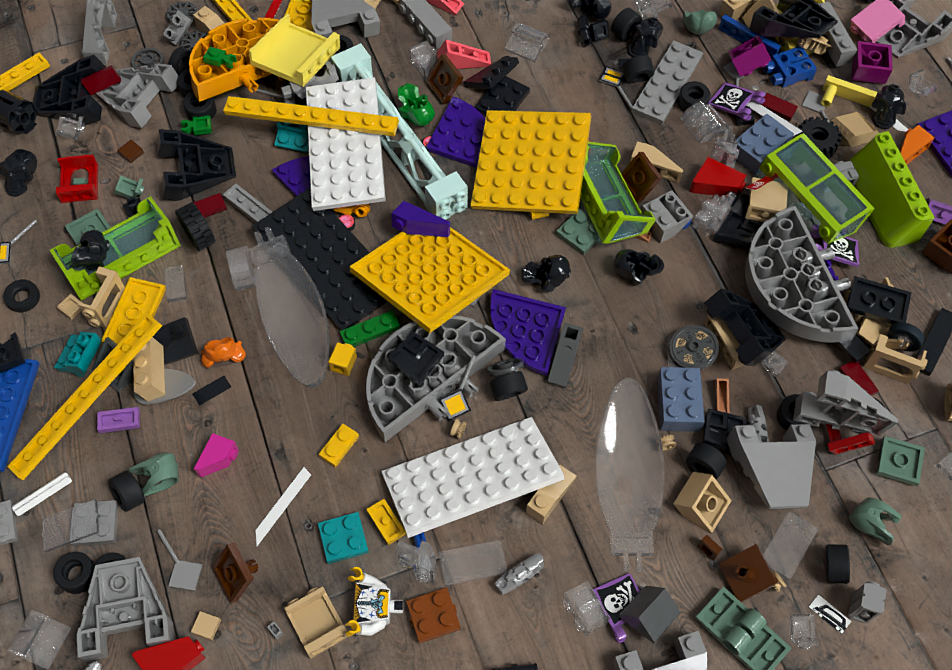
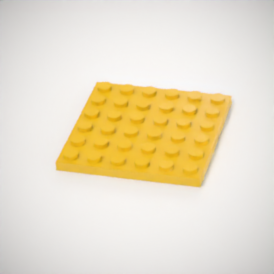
[471,110,592,214]
[350,227,510,333]

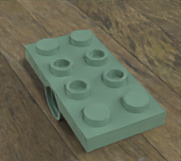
[695,587,792,670]

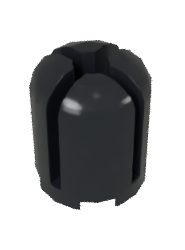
[0,90,39,134]

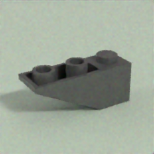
[547,323,584,388]

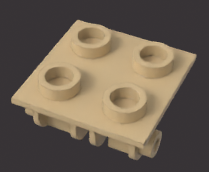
[797,36,833,55]

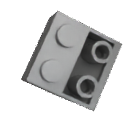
[641,190,693,243]

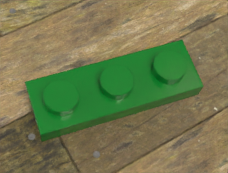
[340,311,400,347]

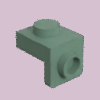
[114,175,145,199]

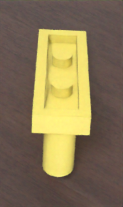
[821,75,877,107]

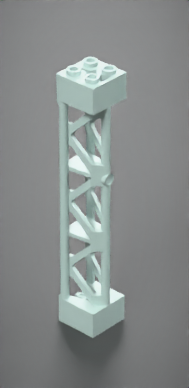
[331,43,468,220]

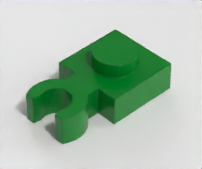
[203,47,237,68]
[181,115,212,135]

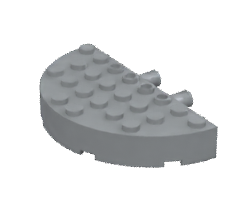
[745,206,858,342]
[366,315,506,442]

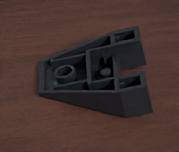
[749,0,838,38]
[33,55,106,125]
[156,129,236,200]
[704,289,786,366]

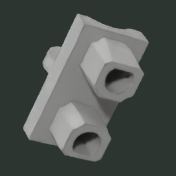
[163,10,193,46]

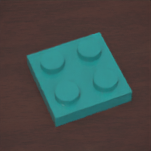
[318,512,369,564]

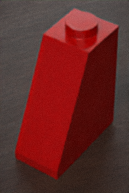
[689,157,747,197]
[131,636,205,670]

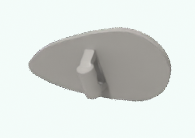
[134,368,196,405]

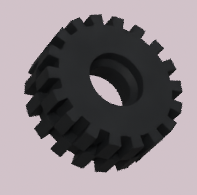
[793,117,842,159]
[175,202,216,251]

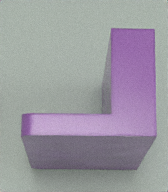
[927,198,952,224]

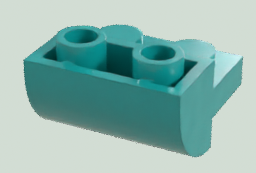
[274,122,309,154]
[54,332,102,377]

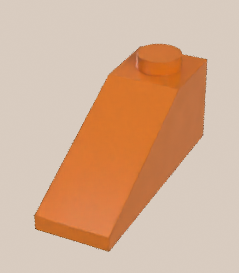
[899,125,935,164]

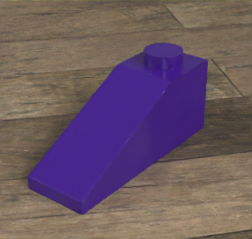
[391,201,450,237]

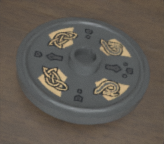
[670,325,719,370]

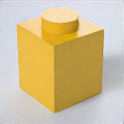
[329,342,357,376]

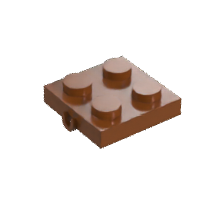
[406,587,461,644]

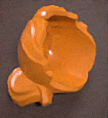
[201,337,246,368]

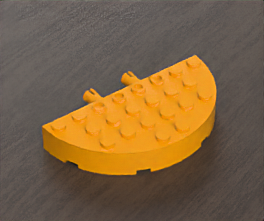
[189,18,295,102]

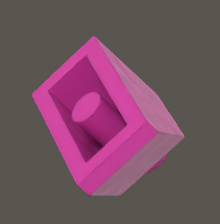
[194,433,238,477]

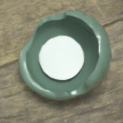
[683,10,717,35]

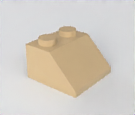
[673,472,732,533]

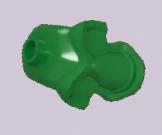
[398,83,435,126]

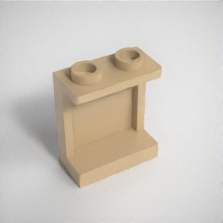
[745,177,788,222]
[284,587,348,659]

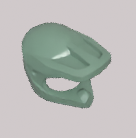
[129,452,179,497]
[849,497,902,545]

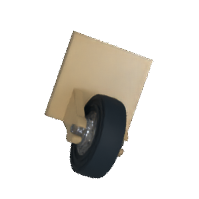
[856,317,924,352]

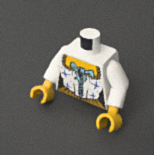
[345,567,403,637]

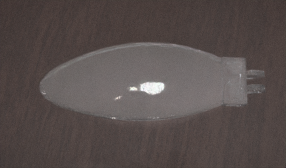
[249,227,330,388]
[596,378,665,571]

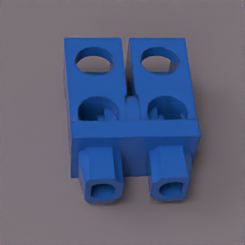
[763,46,817,88]

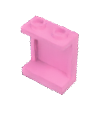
[850,0,905,43]

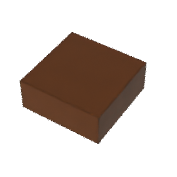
[118,140,144,163]
[697,535,723,561]

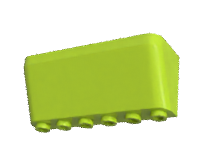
[849,131,935,248]

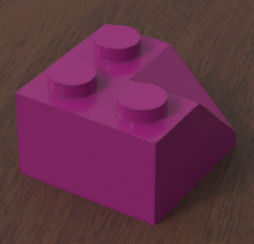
[728,35,771,77]
[852,41,893,84]

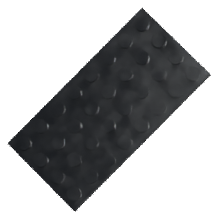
[251,187,387,331]

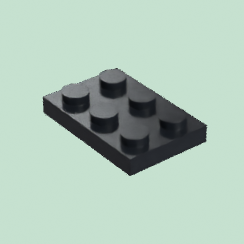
[475,76,530,117]
[847,276,912,325]

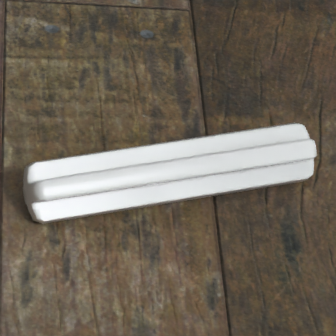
[12,472,72,516]

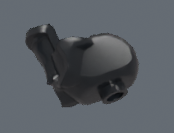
[569,0,612,21]
[628,17,663,57]
[871,84,906,129]
[0,149,37,197]
[70,230,109,270]
[613,249,664,286]
[521,255,571,292]

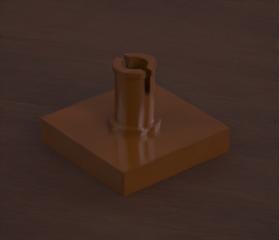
[426,54,464,104]
[621,152,662,203]
[212,542,258,603]
[719,544,779,603]

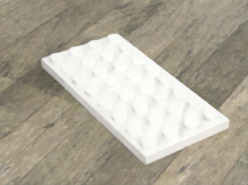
[306,77,386,211]
[382,417,564,538]

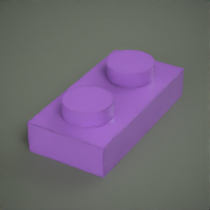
[97,407,140,433]

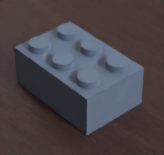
[729,114,794,175]
[657,367,704,432]

